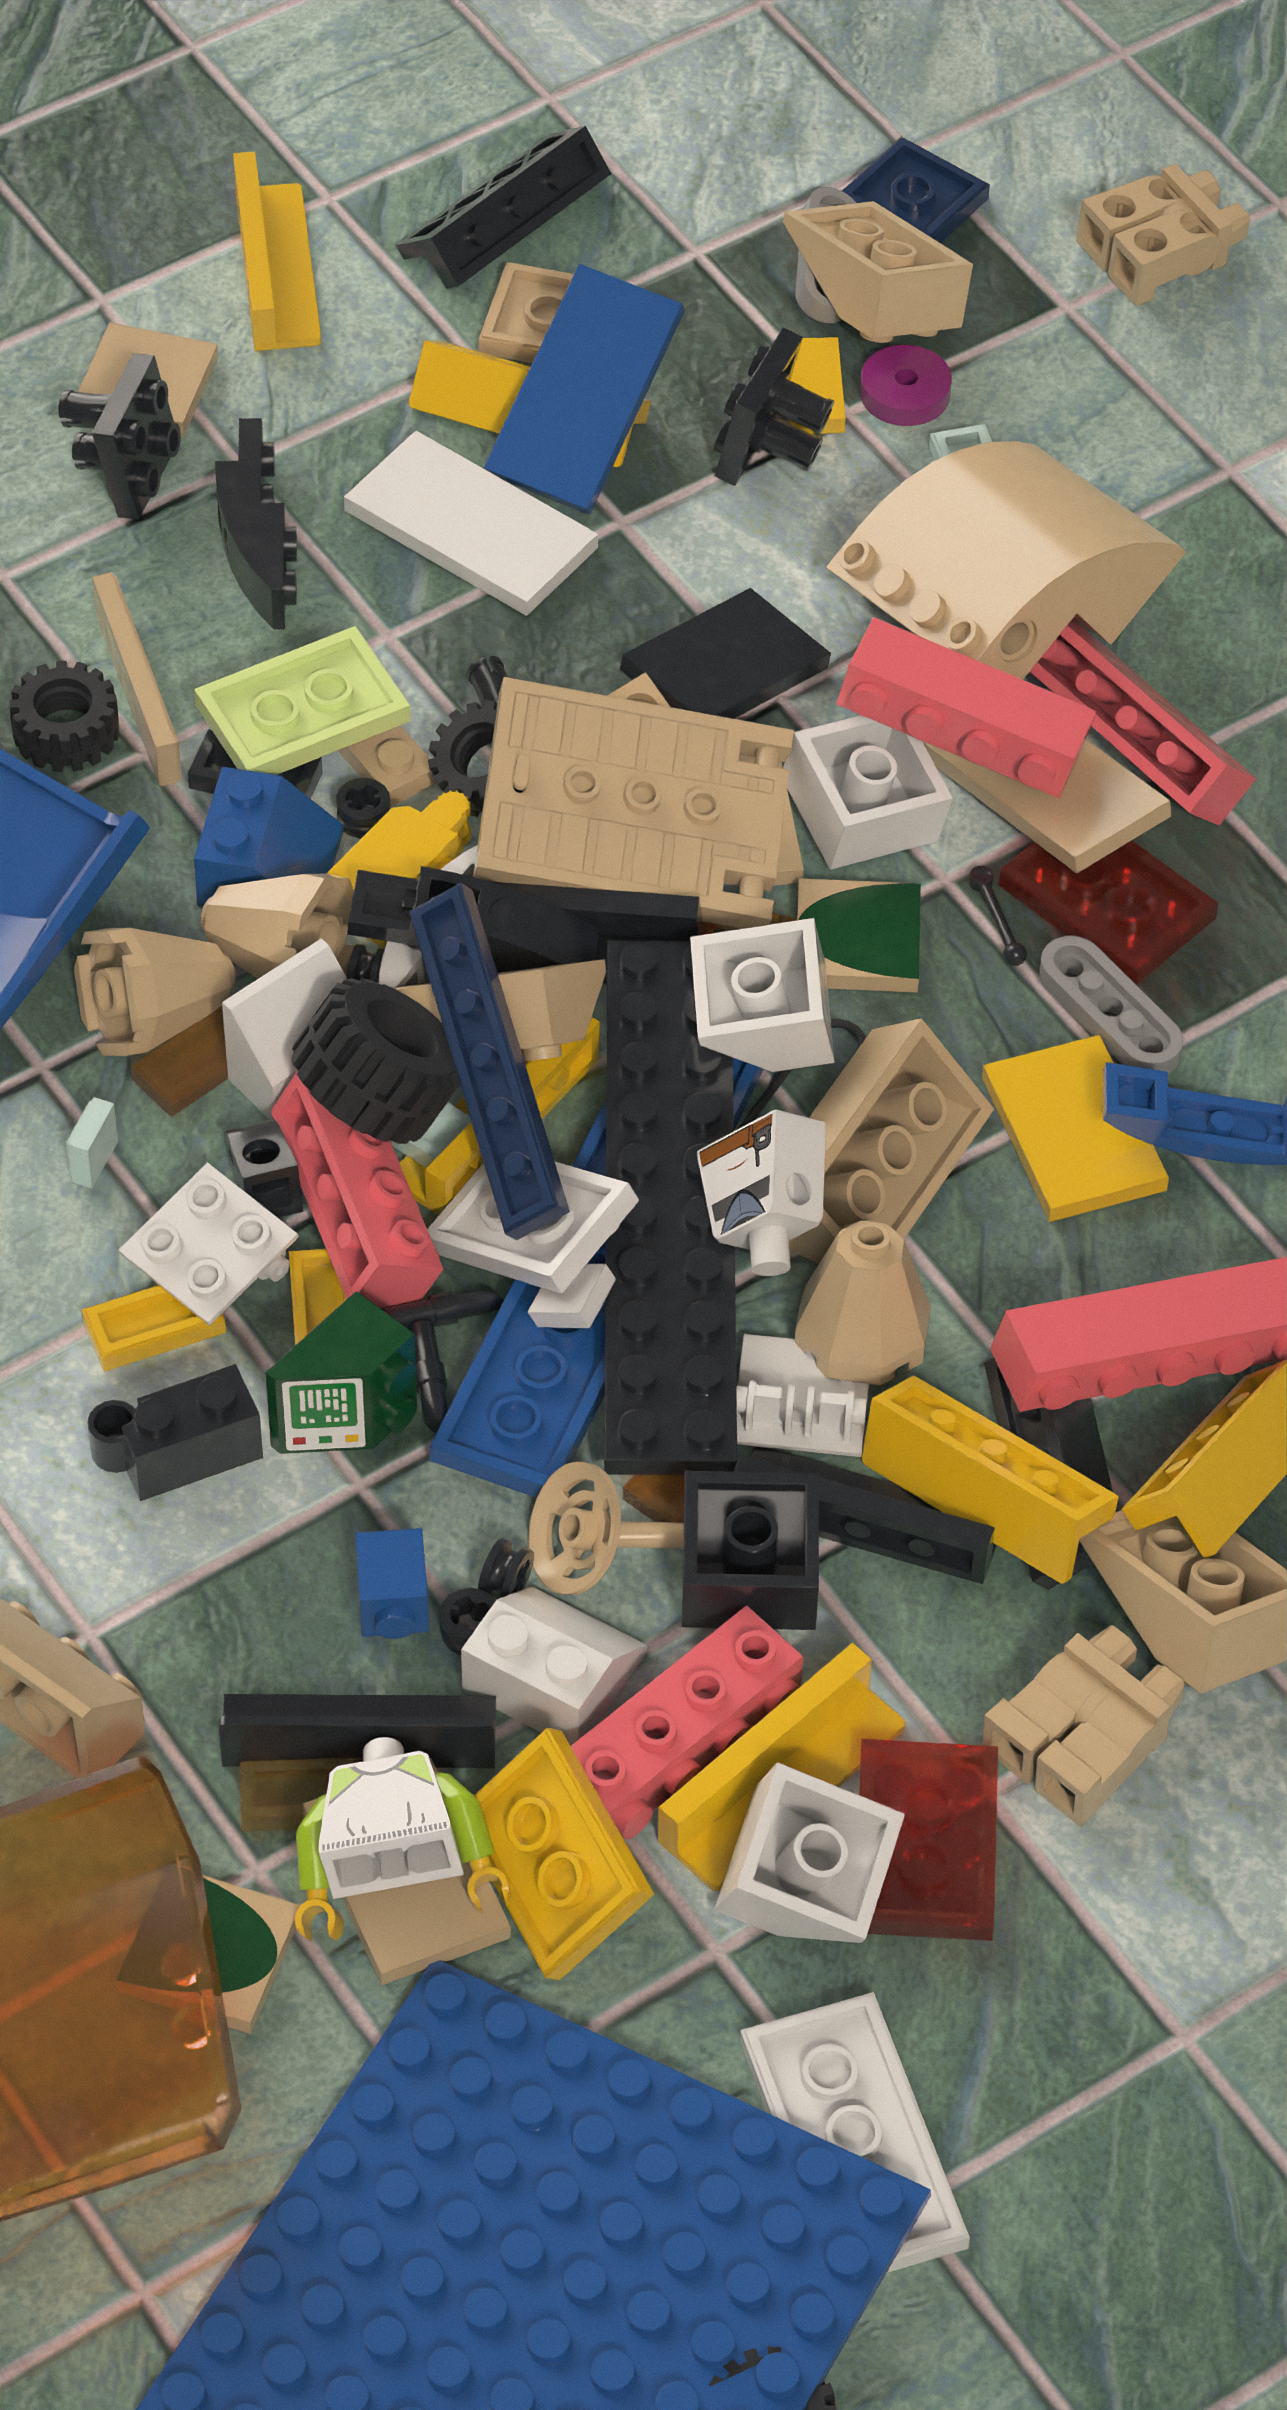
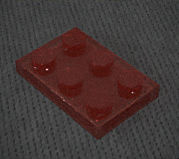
[998,840,1218,985]
[859,1739,998,1941]

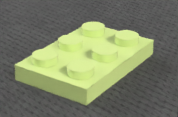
[194,626,411,775]

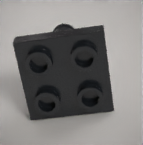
[714,327,834,486]
[58,353,181,520]

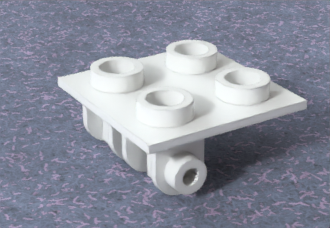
[118,1162,299,1326]
[737,1334,869,1457]

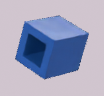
[355,1528,429,1639]

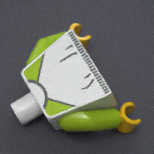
[294,1737,511,1942]

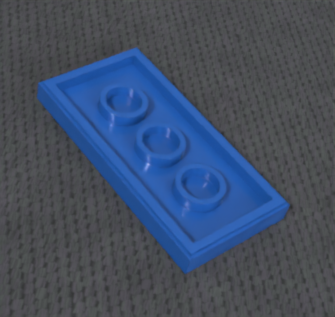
[484,264,685,515]

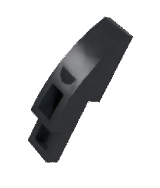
[215,418,297,629]
[347,866,600,973]

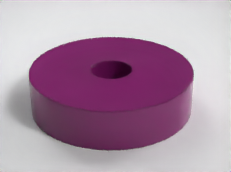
[860,345,952,426]

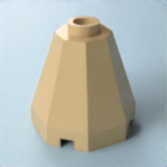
[201,874,354,979]
[74,928,235,1056]
[795,1220,931,1385]

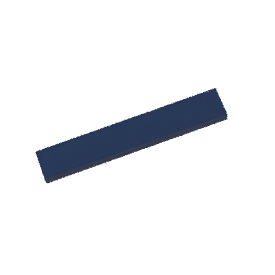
[409,883,570,1241]

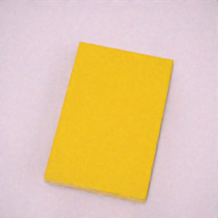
[982,1035,1169,1222]
[474,1727,655,1980]

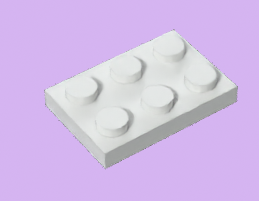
[427,1162,639,1294]

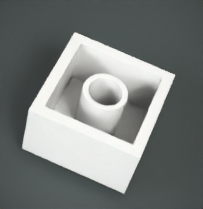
[783,715,953,870]

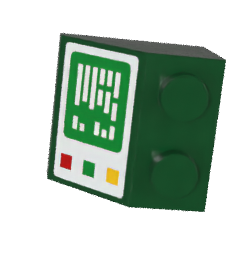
[265,1291,417,1454]

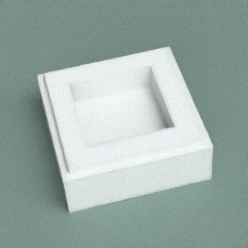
[528,1264,616,1328]

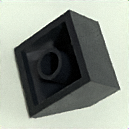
[682,1471,819,1630]

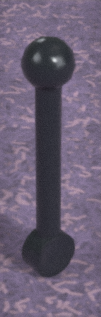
[969,866,1027,966]

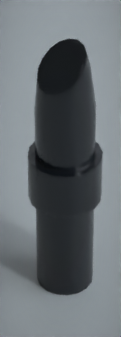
[382,1288,504,1329]
[409,1320,448,1433]

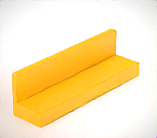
[233,151,321,351]
[409,340,652,467]
[399,1017,600,1215]
[1122,1360,1287,1557]
[862,1375,1119,1584]
[658,1642,905,1891]

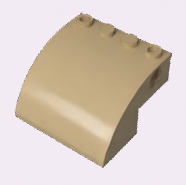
[826,441,1186,680]

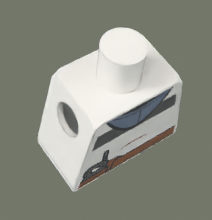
[697,1109,826,1276]

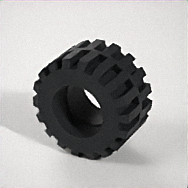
[291,978,460,1144]

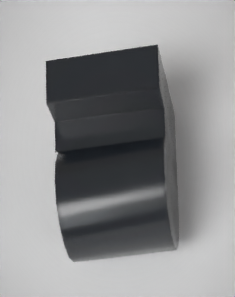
[224,1119,303,1218]

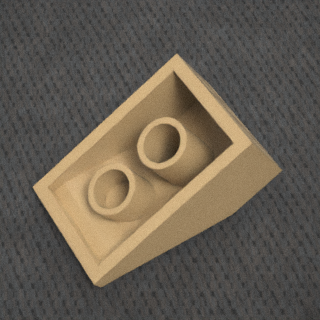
[783,201,973,343]
[1079,1510,1287,1694]

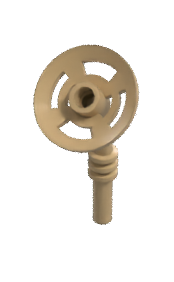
[529,1461,683,1595]

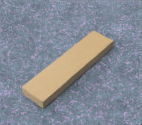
[92,572,182,787]

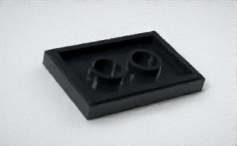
[620,588,831,719]

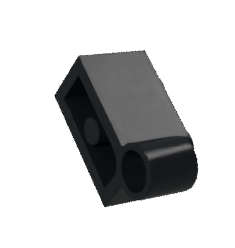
[87,1364,263,1501]

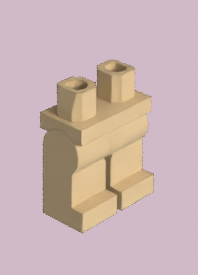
[1076,163,1250,306]
[982,1625,1185,1827]

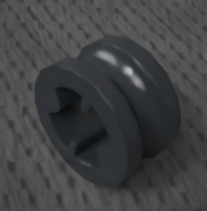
[336,778,390,839]
[346,944,385,984]
[478,1538,534,1598]
[440,1587,496,1655]

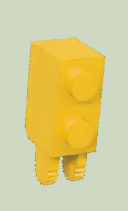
[326,790,471,949]

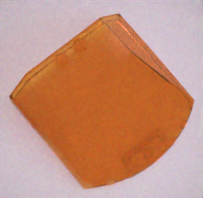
[0,1756,242,2222]

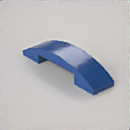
[1103,1062,1287,1165]

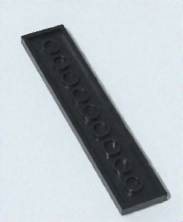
[604,941,737,1475]

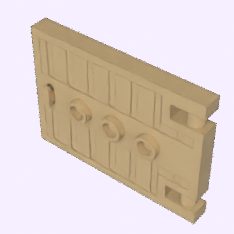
[473,677,794,929]

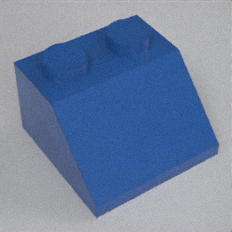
[194,767,343,906]

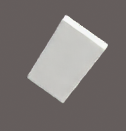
[344,431,598,616]
[740,1992,970,2273]

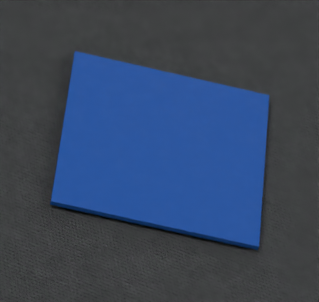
[136,1960,931,2410]

